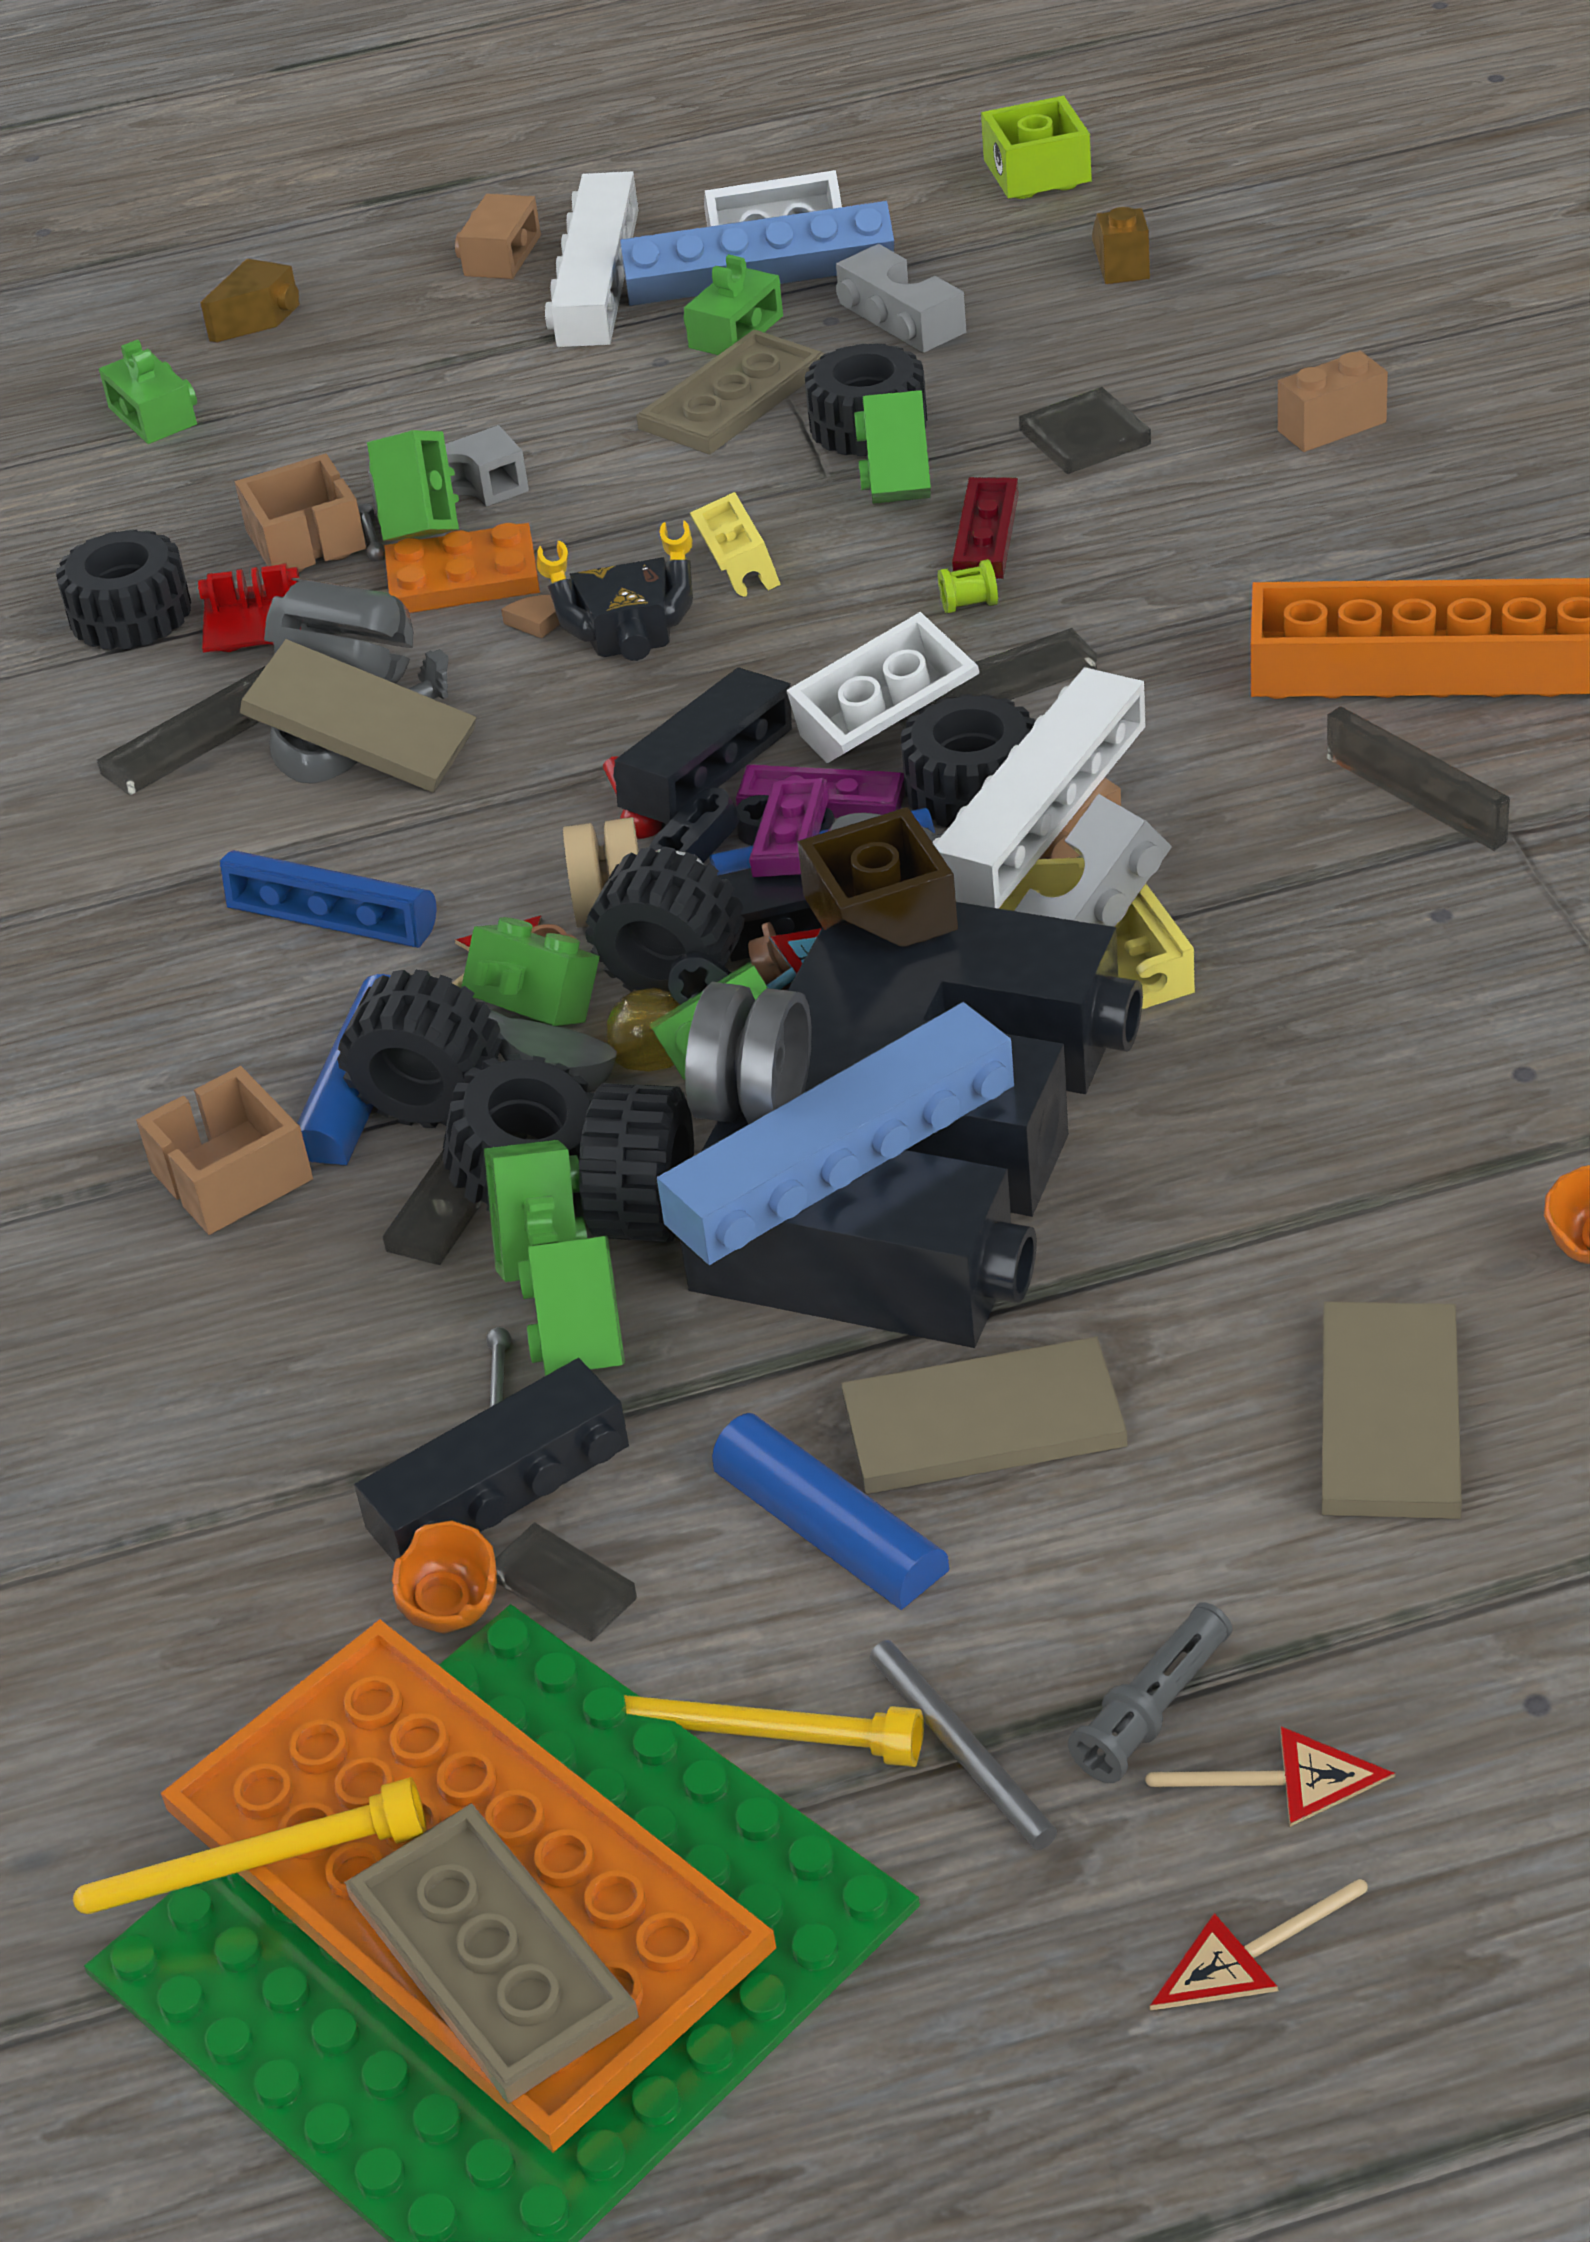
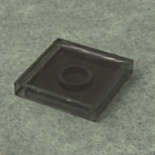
[1019,387,1151,474]

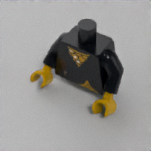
[537,520,693,661]

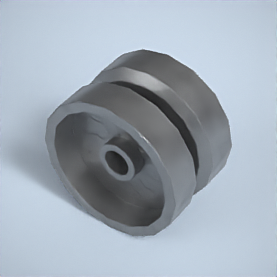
[685,982,812,1124]

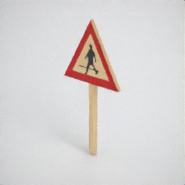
[1145,1726,1396,1827]
[1149,1879,1368,2011]

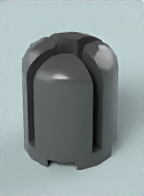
[264,578,414,684]

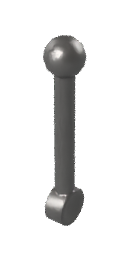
[358,503,385,561]
[486,1327,512,1407]

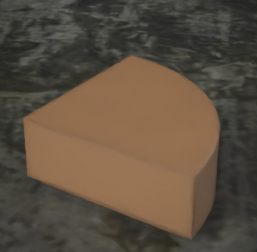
[501,595,560,639]

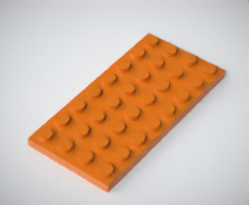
[161,1619,776,2153]

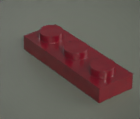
[952,477,1019,579]

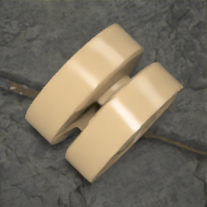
[563,817,639,928]

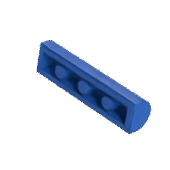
[220,850,437,948]
[297,974,391,1165]
[712,1413,949,1610]

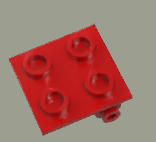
[198,563,301,653]

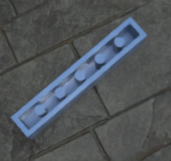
[620,201,894,306]
[657,1002,1014,1265]

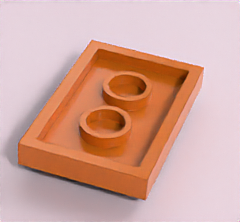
[384,522,540,613]

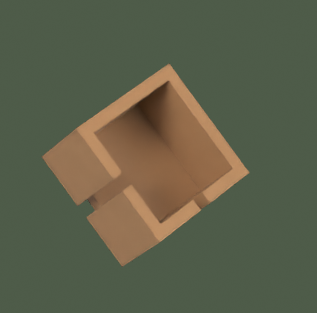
[234,453,367,572]
[136,1066,313,1235]

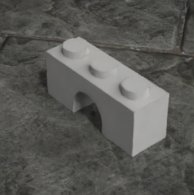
[836,244,966,353]
[368,425,529,512]
[1014,794,1172,927]

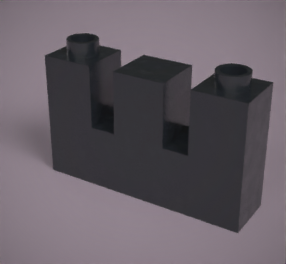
[680,902,1143,1348]

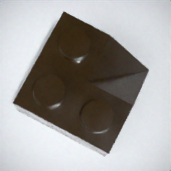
[797,807,958,947]

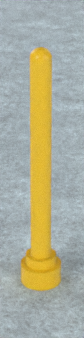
[624,1695,924,1767]
[73,1777,427,1914]

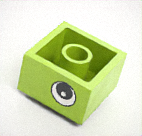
[981,95,1092,199]

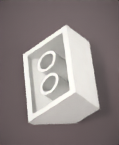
[704,170,842,227]
[787,612,979,763]

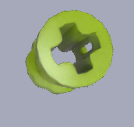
[938,559,998,613]

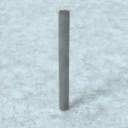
[870,1640,1057,1850]

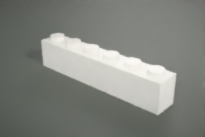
[545,171,639,347]
[932,667,1145,909]

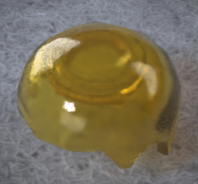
[606,987,680,1072]

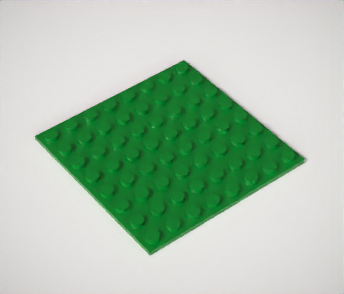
[84,1604,920,2242]

